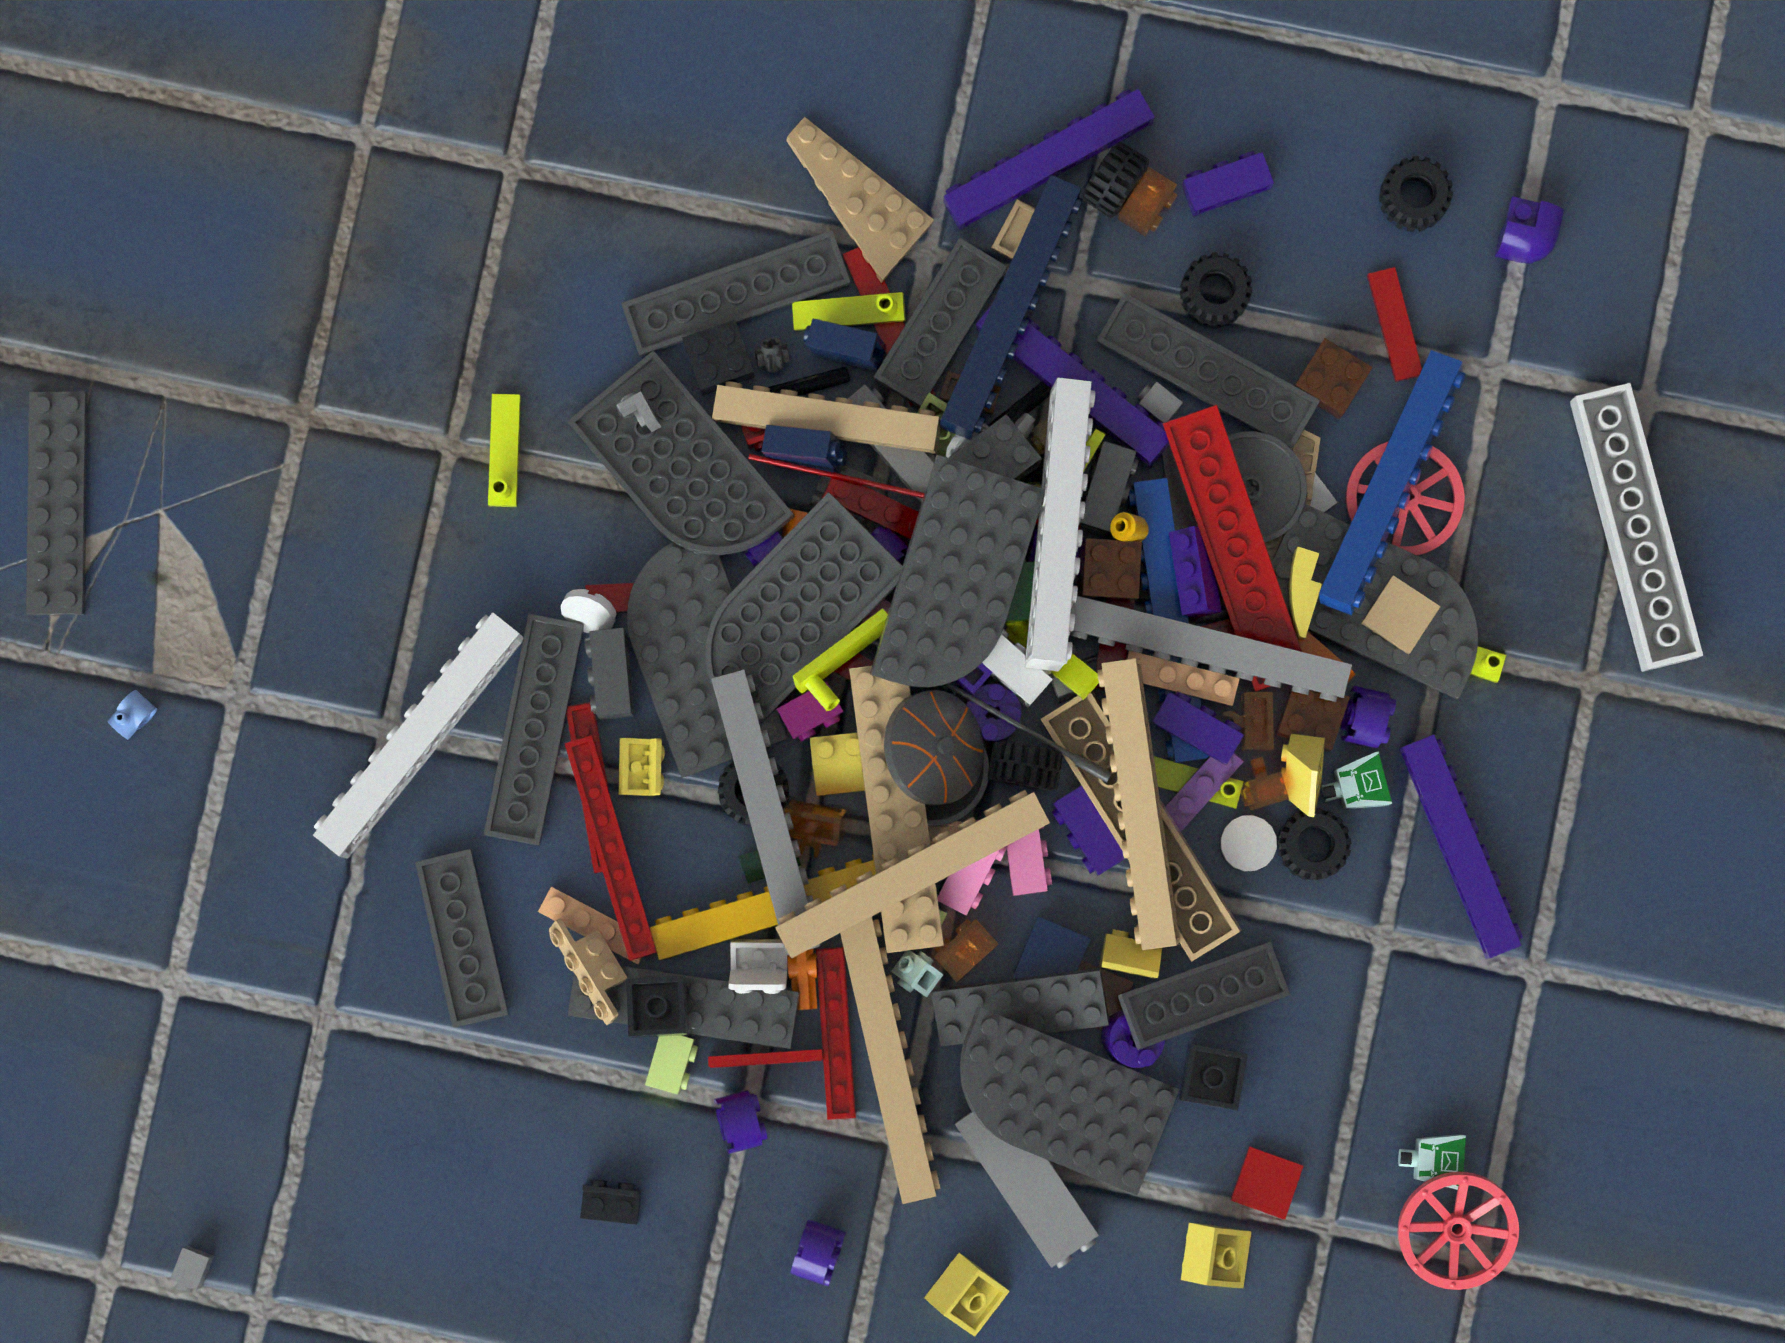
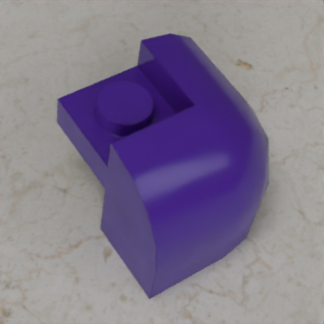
[1495,196,1564,264]

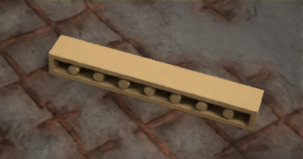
[712,382,941,454]

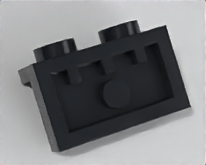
[580,1179,641,1225]

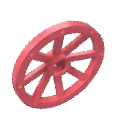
[1346,442,1465,556]
[1398,1172,1519,1290]

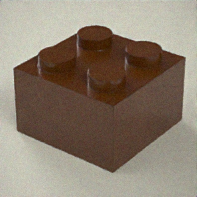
[1295,338,1373,420]
[1077,538,1142,600]
[1275,685,1350,752]

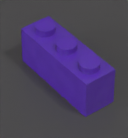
[1182,151,1274,217]
[1169,526,1222,618]
[1152,691,1244,765]
[1051,786,1126,876]

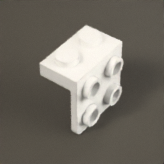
[729,939,788,994]

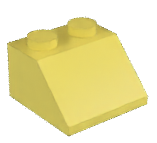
[810,733,865,796]
[1280,734,1325,817]
[1099,929,1162,979]
[1181,1223,1251,1288]
[924,1253,1010,1337]

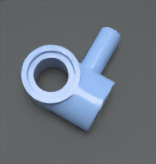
[107,690,157,740]

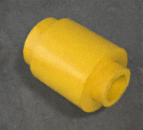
[1110,512,1149,542]

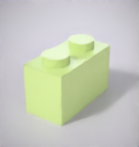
[645,1035,699,1095]

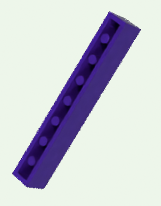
[943,89,1155,230]
[976,305,1170,468]
[1399,735,1523,959]

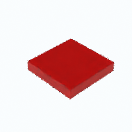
[1230,1146,1303,1220]

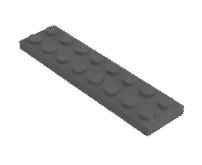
[621,230,851,357]
[1096,293,1320,450]
[26,391,88,615]
[484,614,584,846]
[568,966,800,1049]

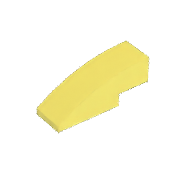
[1288,547,1322,640]

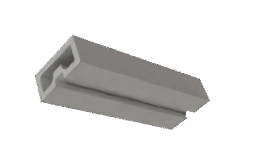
[954,1111,1099,1268]

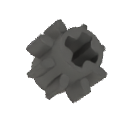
[755,337,790,372]

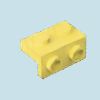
[618,738,665,796]

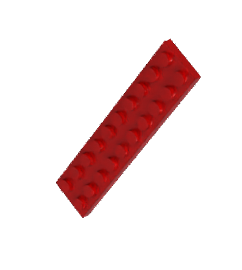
[1163,404,1302,691]

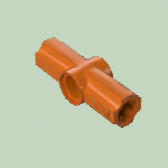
[787,948,818,1010]

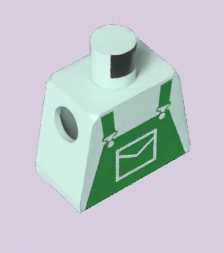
[1321,752,1392,809]
[1398,1134,1466,1190]

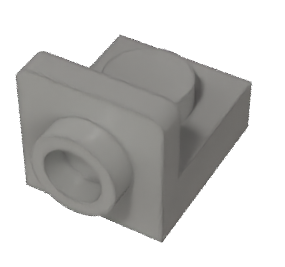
[617,391,661,432]

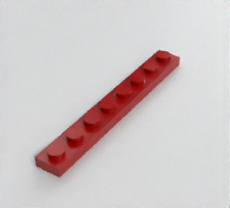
[564,735,657,961]

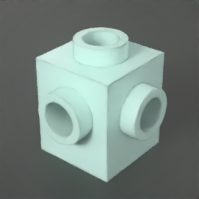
[891,950,943,998]

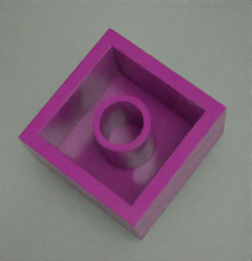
[777,682,843,742]

